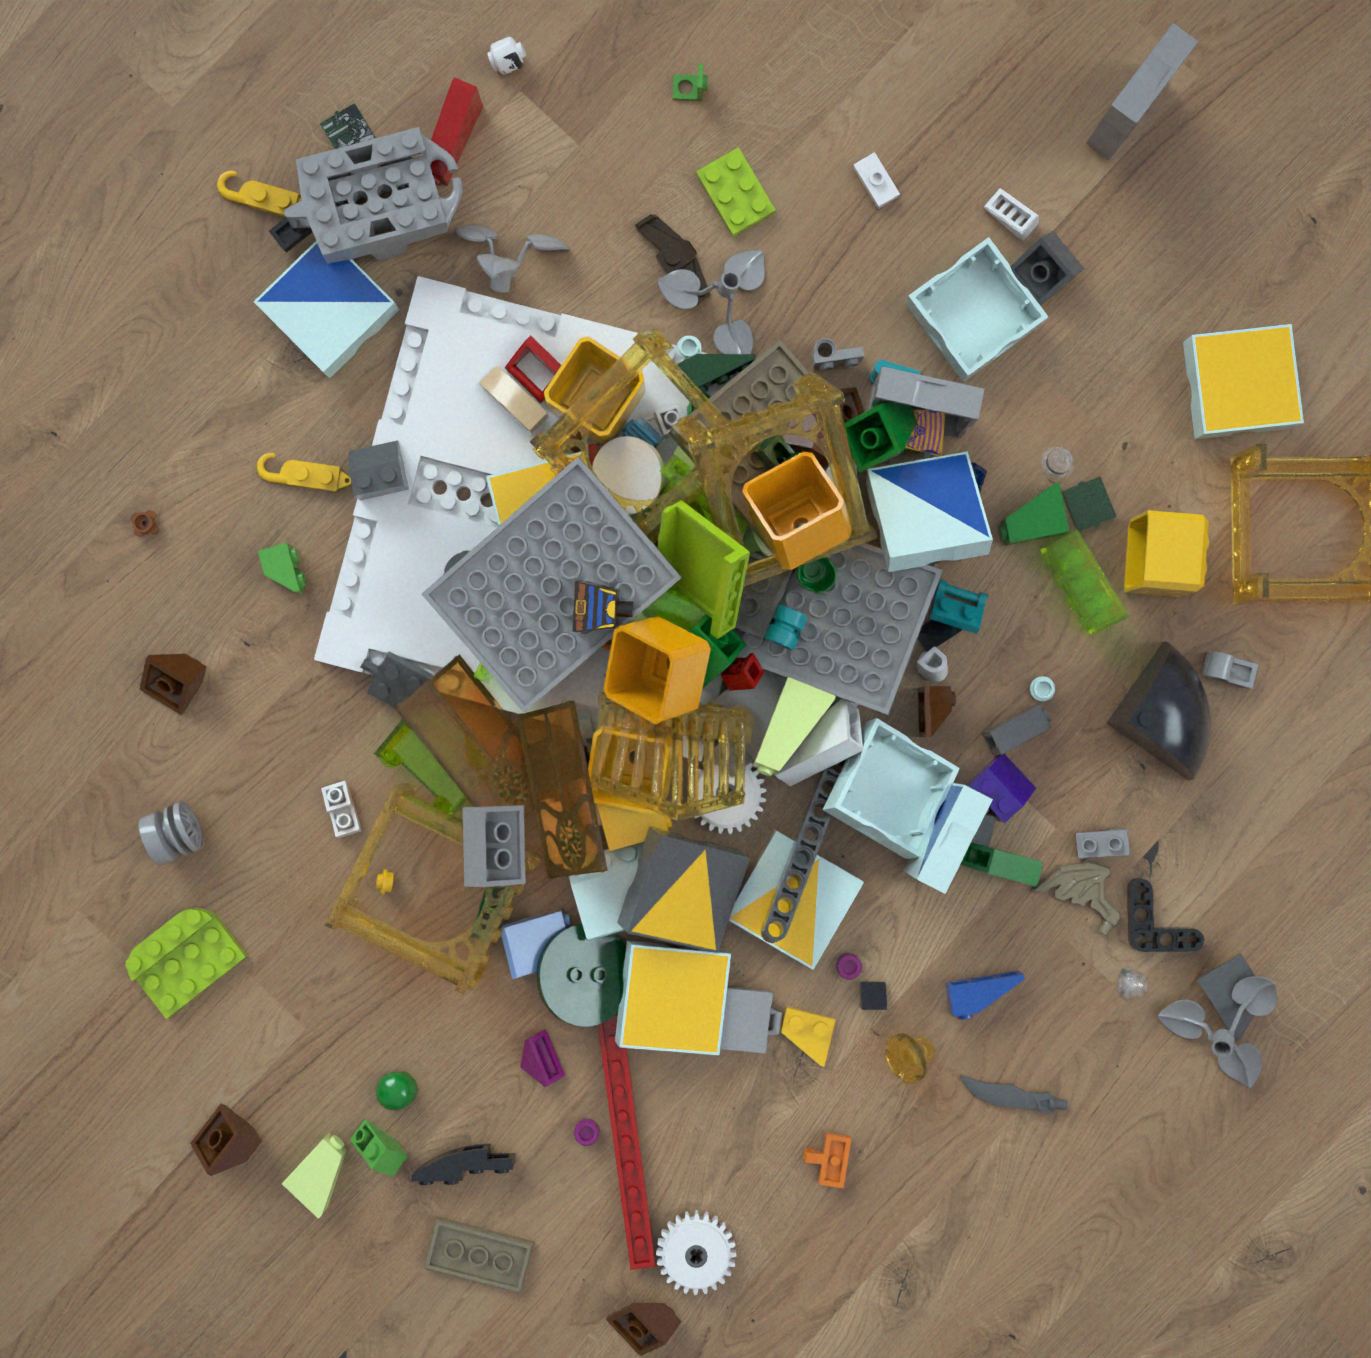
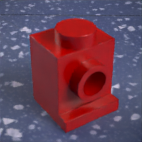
[721,653,764,691]

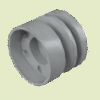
[139,801,204,866]

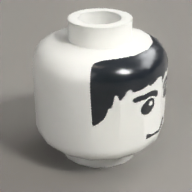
[488,37,526,75]

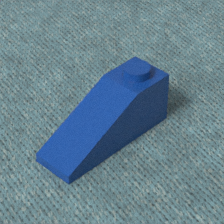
[945,971,1025,1019]

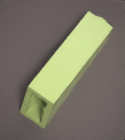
[753,677,836,776]

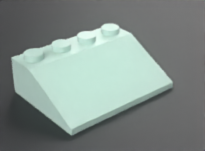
[565,842,644,941]

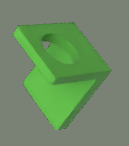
[673,64,708,101]

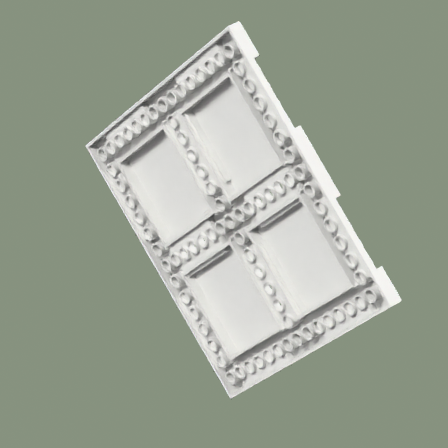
[314,276,744,761]

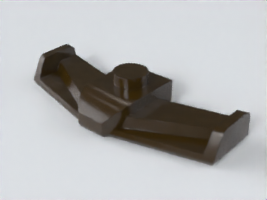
[635,214,710,304]

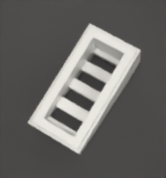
[984,188,1039,241]

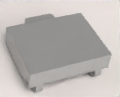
[720,987,783,1053]

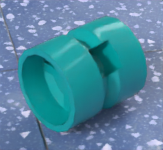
[764,604,808,651]

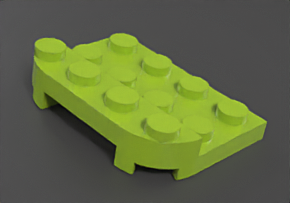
[125,908,248,1019]

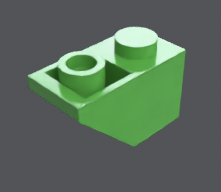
[258,543,307,594]
[350,1119,408,1177]

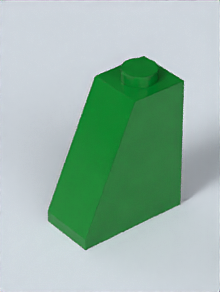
[998,483,1069,546]
[960,842,1043,887]

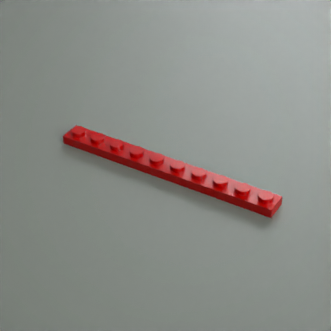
[598,1013,656,1270]

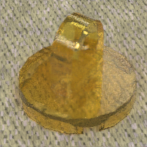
[885,1033,935,1084]

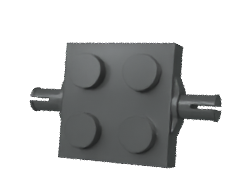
[360,651,439,716]

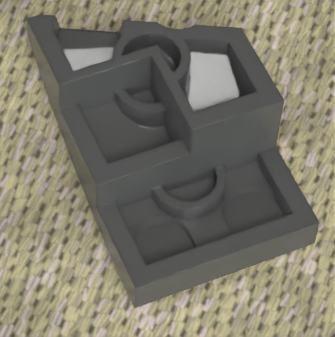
[1196,953,1255,1042]

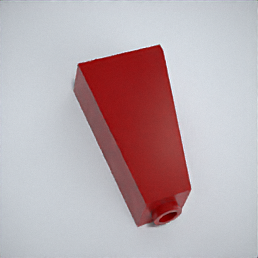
[430,77,483,186]

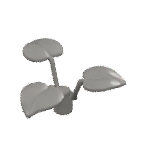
[454,225,570,292]
[658,250,765,354]
[1158,976,1277,1089]

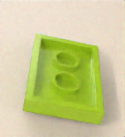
[696,147,776,237]

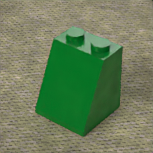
[839,402,917,473]
[690,614,746,689]

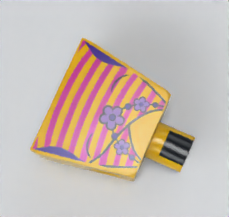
[905,408,946,456]

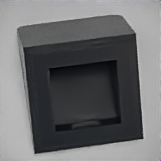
[860,982,887,1010]

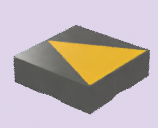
[617,827,750,953]

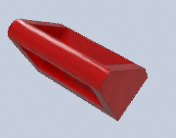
[505,335,561,403]

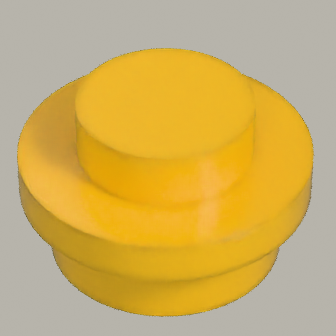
[376,869,394,894]

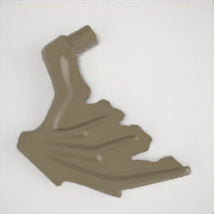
[1031,859,1121,936]

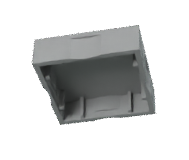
[1086,23,1198,160]
[866,367,985,438]

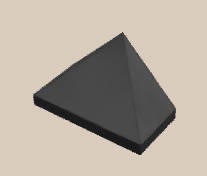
[918,620,963,652]

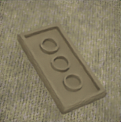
[424,1217,534,1294]

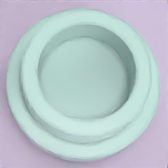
[677,336,702,360]
[1030,676,1055,701]

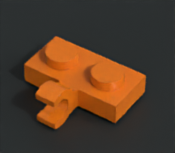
[803,1132,852,1188]

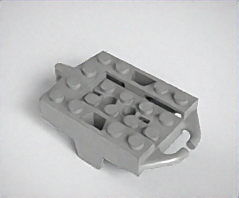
[284,127,463,264]

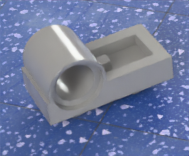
[812,338,864,371]
[1201,651,1259,689]
[1076,828,1131,858]

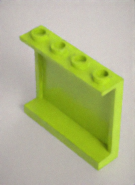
[657,500,750,639]

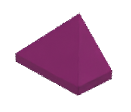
[520,1029,565,1087]

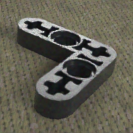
[1127,878,1204,952]

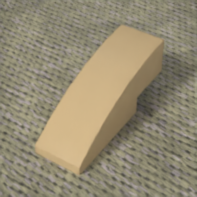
[479,365,549,434]

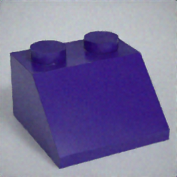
[966,753,1036,823]

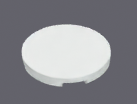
[592,436,665,514]

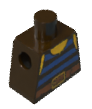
[572,580,634,632]

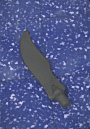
[961,1075,1068,1114]

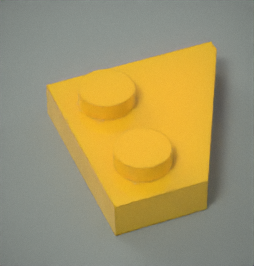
[781,1006,836,1067]

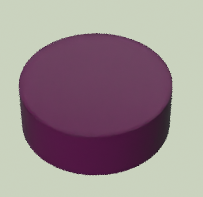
[836,953,862,980]
[574,1118,599,1146]

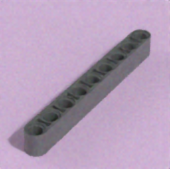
[761,759,846,943]

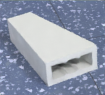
[775,699,863,786]

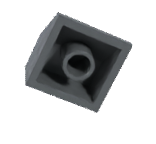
[1010,231,1085,306]
[349,440,409,501]

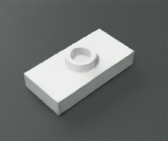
[853,152,900,209]

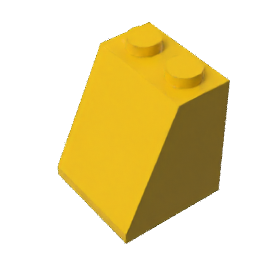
[596,803,672,851]

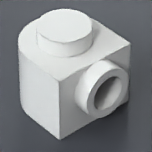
[917,646,948,682]

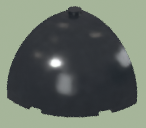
[1107,642,1211,780]

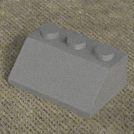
[463,805,526,887]

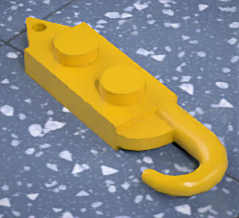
[217,171,301,217]
[257,453,352,492]

